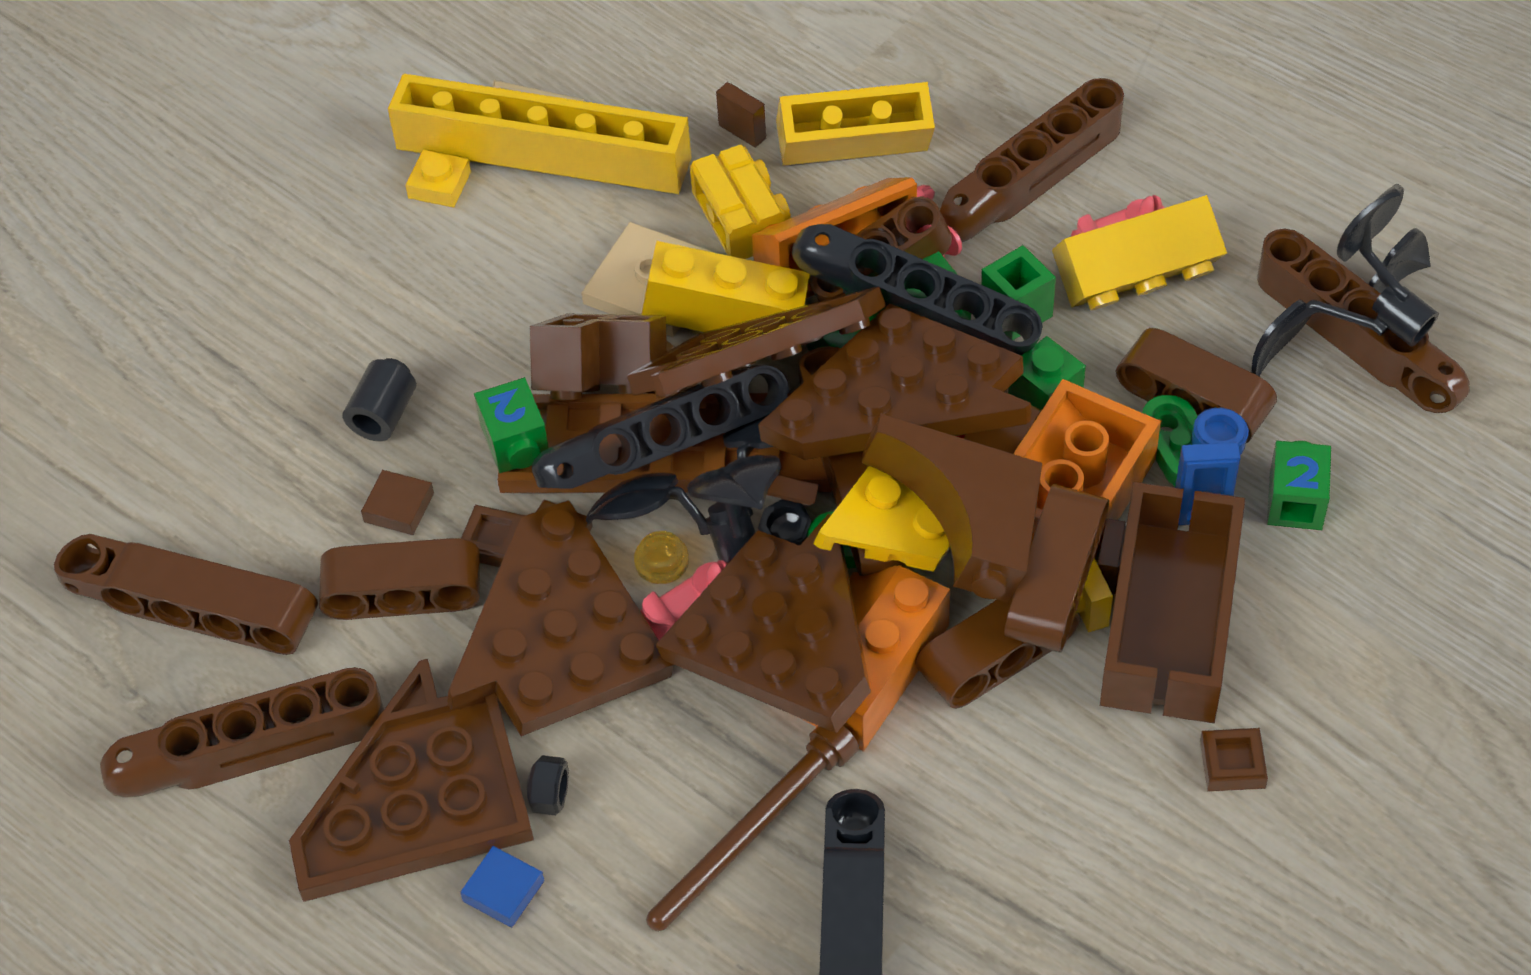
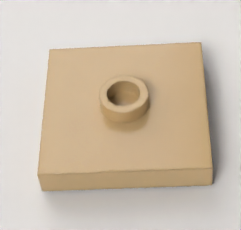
[581,222,715,337]

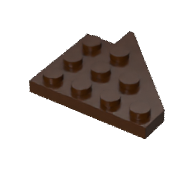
[627,286,886,398]
[758,304,1032,460]
[447,500,674,736]
[656,514,871,733]
[289,659,534,902]

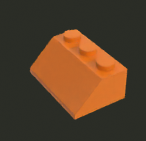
[752,177,917,298]
[1013,379,1161,558]
[798,565,950,751]

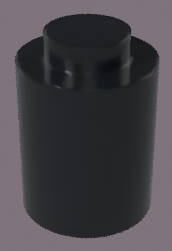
[342,358,417,441]

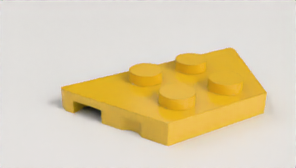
[813,466,950,572]

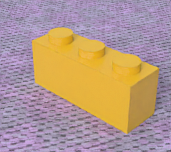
[776,82,935,166]
[1052,195,1227,310]
[641,241,809,332]

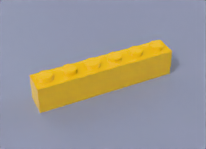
[388,73,691,194]

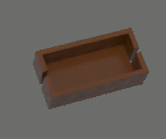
[1099,482,1245,724]

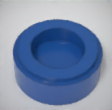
[1191,408,1248,455]

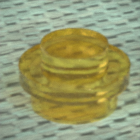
[634,531,689,584]

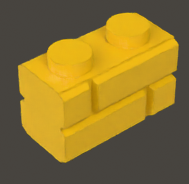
[690,144,791,259]

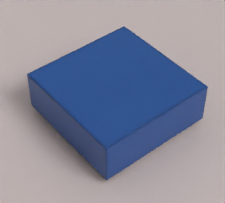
[460,846,544,928]

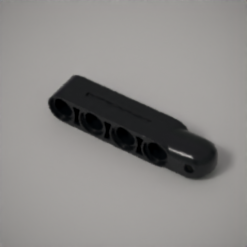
[792,224,1043,356]
[532,365,789,489]
[819,789,885,975]

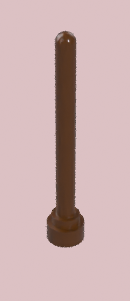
[646,725,859,931]

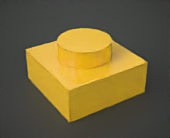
[405,150,471,208]
[1076,558,1113,633]

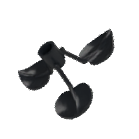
[1251,184,1439,377]
[586,415,781,563]

